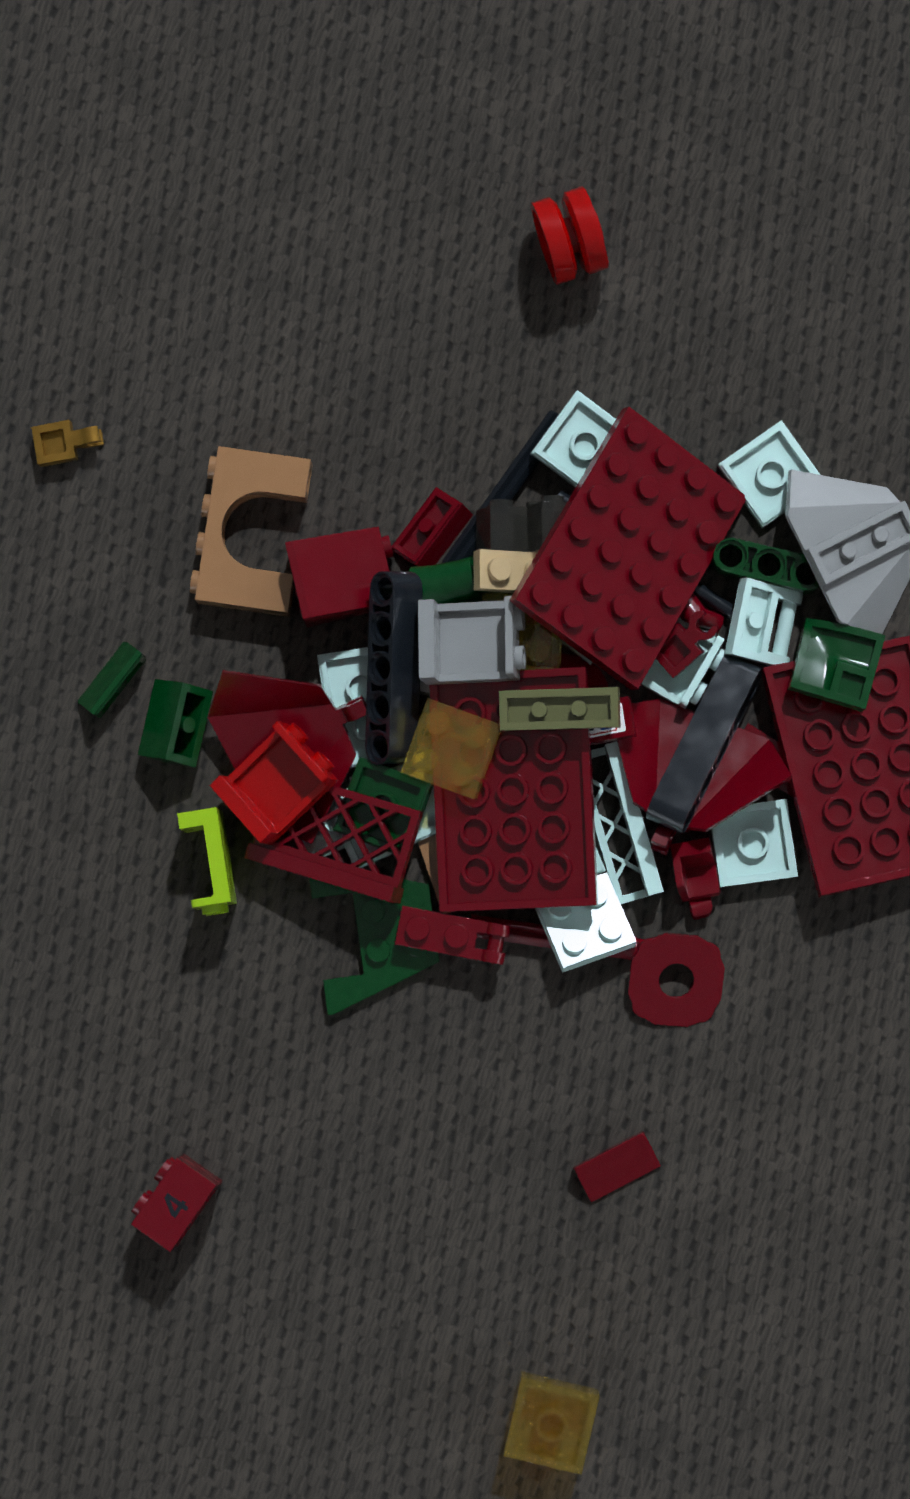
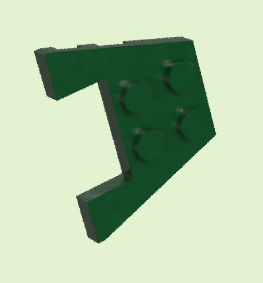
[309,878,440,1015]

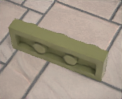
[499,687,621,731]

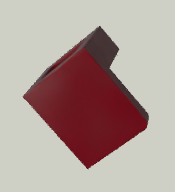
[671,837,721,902]

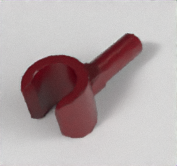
[688,897,712,920]

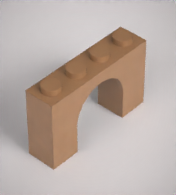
[190,446,313,617]

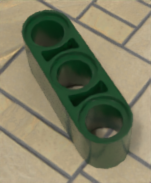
[711,538,819,595]

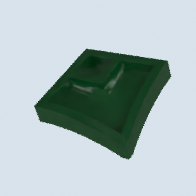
[787,618,886,712]

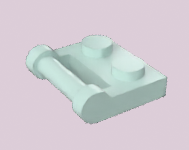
[724,577,803,666]

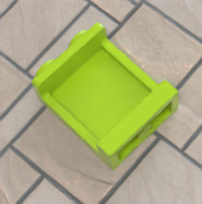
[177,807,237,916]

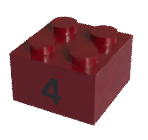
[131,1154,223,1252]

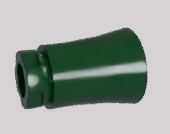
[409,556,494,604]

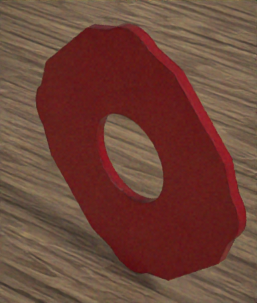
[628,933,725,1027]

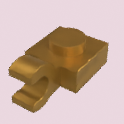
[31,420,104,467]

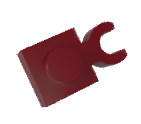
[656,610,720,678]

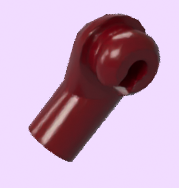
[680,593,724,630]

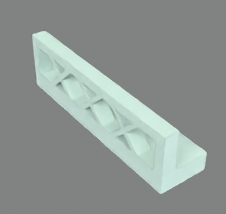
[591,741,664,904]

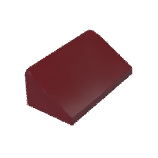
[391,487,473,566]
[573,1131,661,1202]

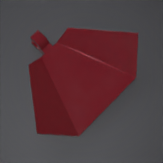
[208,670,366,844]
[617,699,792,855]

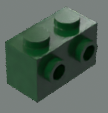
[138,679,213,767]

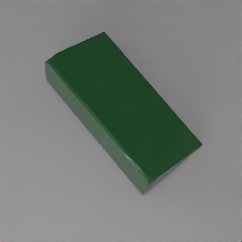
[78,642,146,718]

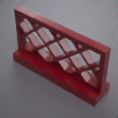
[244,786,423,904]

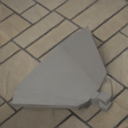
[785,470,910,634]

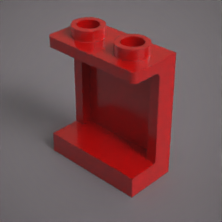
[209,720,339,845]

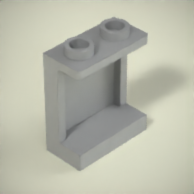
[418,596,526,685]

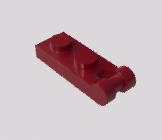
[395,906,511,965]

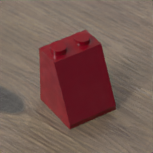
[285,526,394,628]

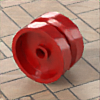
[530,186,609,285]

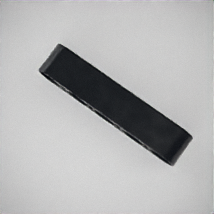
[365,571,423,765]
[646,655,762,834]

